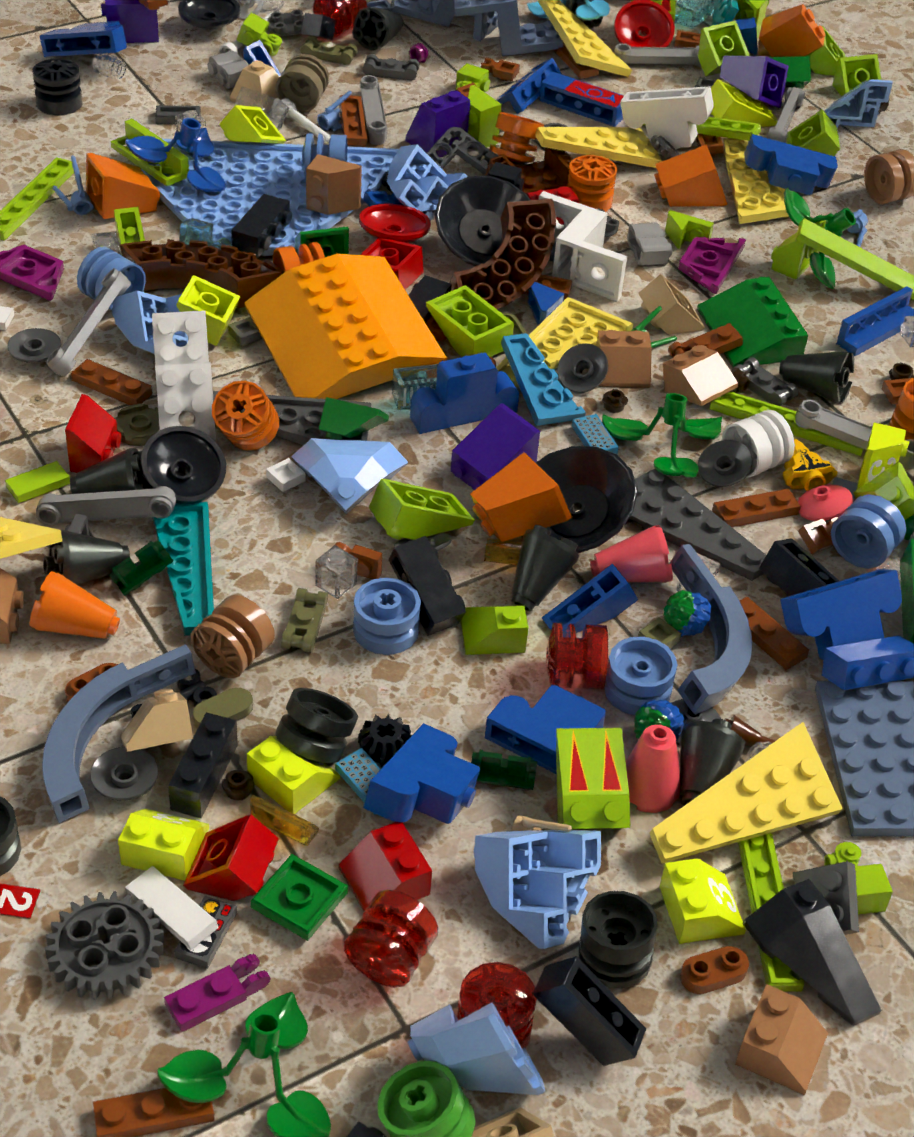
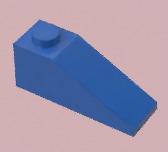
[542,564,639,640]

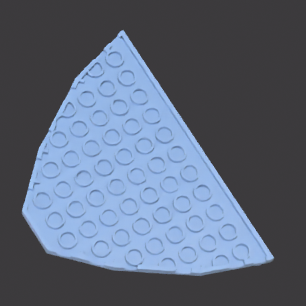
[140,139,399,257]

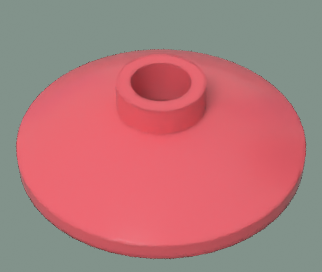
[798,484,853,521]

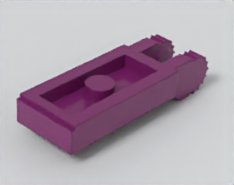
[164,953,271,1032]

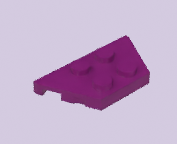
[678,237,746,294]
[0,245,64,301]

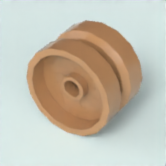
[864,149,914,205]

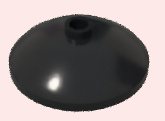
[178,0,240,30]
[140,426,226,504]

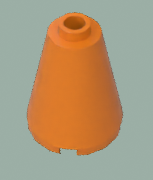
[29,571,120,639]

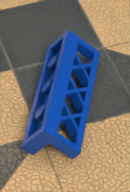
[496,57,562,114]
[836,286,914,356]

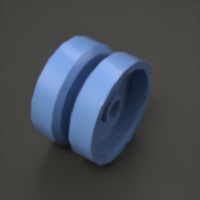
[831,494,906,569]
[353,577,421,655]
[604,637,678,715]

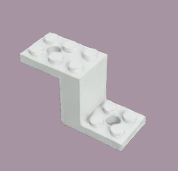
[539,191,627,301]
[152,311,216,442]

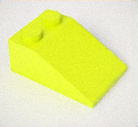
[711,79,778,127]

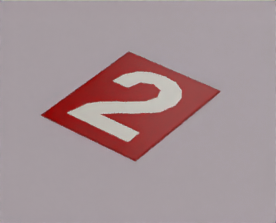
[0,883,41,918]

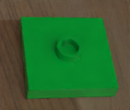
[251,854,348,941]

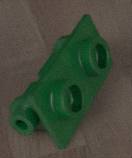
[109,540,173,596]
[471,749,538,790]

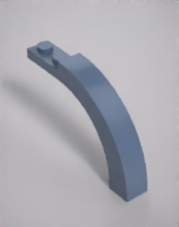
[669,544,752,714]
[42,644,196,823]

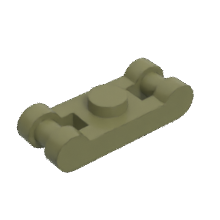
[300,36,358,65]
[281,588,328,653]

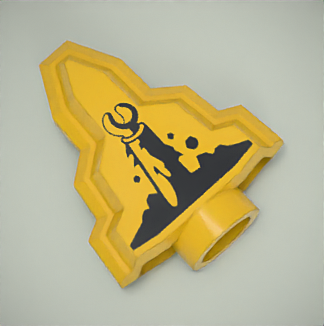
[782,439,838,491]

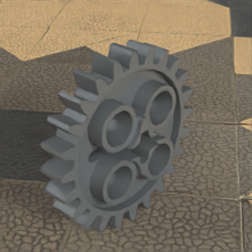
[45,891,164,1000]

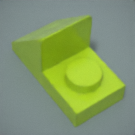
[114,207,145,244]
[665,210,714,249]

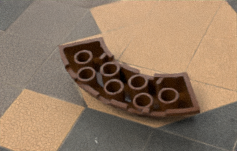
[450,199,556,310]
[120,239,284,308]

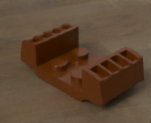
[485,147,573,194]

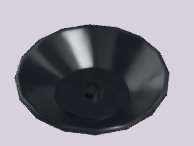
[434,176,530,266]
[521,446,638,553]

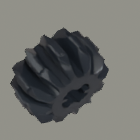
[358,713,412,768]

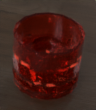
[313,0,368,37]
[546,623,608,690]
[344,890,439,988]
[457,962,537,1049]

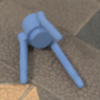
[317,91,352,132]
[52,156,94,215]
[847,209,868,247]

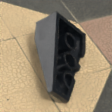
[743,879,882,1026]

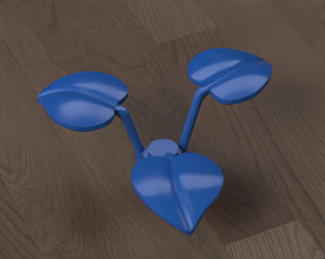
[125,118,226,192]

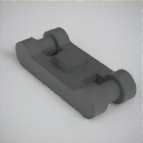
[363,54,420,80]
[731,358,798,406]

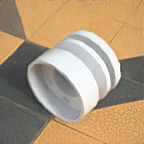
[722,409,795,478]

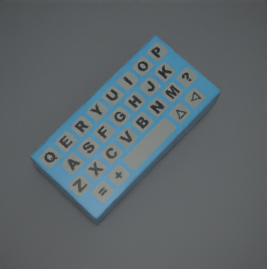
[571,414,619,454]
[335,748,381,815]

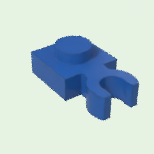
[363,191,403,206]

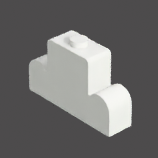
[620,86,714,149]

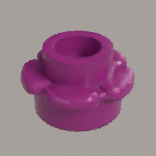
[409,43,428,63]

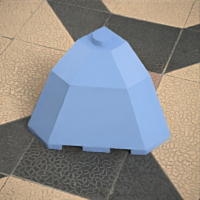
[824,79,893,130]
[387,144,468,212]
[112,291,188,354]
[291,438,408,514]
[473,830,601,949]
[408,1002,546,1095]

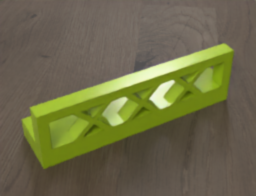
[111,118,189,187]

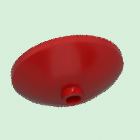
[614,0,675,47]
[359,204,431,243]

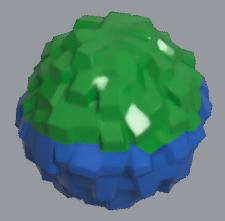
[663,590,711,637]
[634,699,684,742]

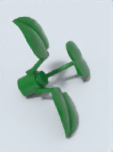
[784,188,856,290]
[602,393,722,478]
[157,992,331,1137]

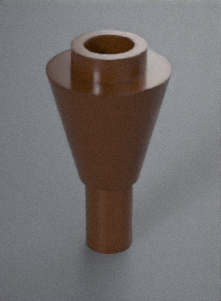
[725,715,775,750]

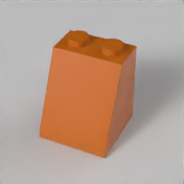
[759,4,825,57]
[654,144,728,207]
[86,153,160,219]
[470,452,572,542]

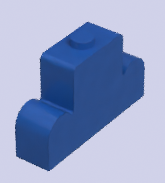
[39,21,127,57]
[744,134,838,195]
[410,353,519,434]
[780,569,902,660]
[485,685,606,775]
[363,723,480,824]

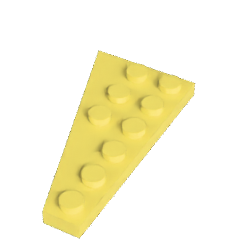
[538,0,632,77]
[535,127,662,168]
[723,138,789,224]
[496,297,633,388]
[0,517,62,559]
[649,722,843,864]

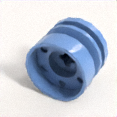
[302,133,347,183]
[77,247,146,311]

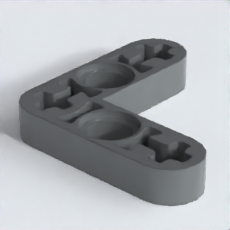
[427,127,498,175]

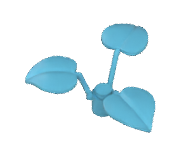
[527,0,610,20]

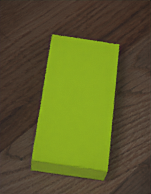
[5,461,70,504]

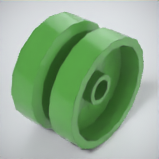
[377,1061,476,1137]

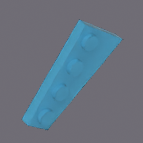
[501,333,586,426]

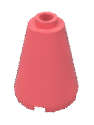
[590,525,673,583]
[626,725,681,813]

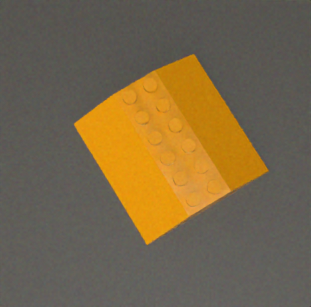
[244,254,447,399]

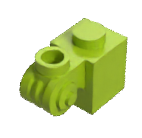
[236,12,282,56]
[456,63,490,92]
[824,842,893,914]

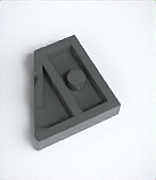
[792,861,859,935]

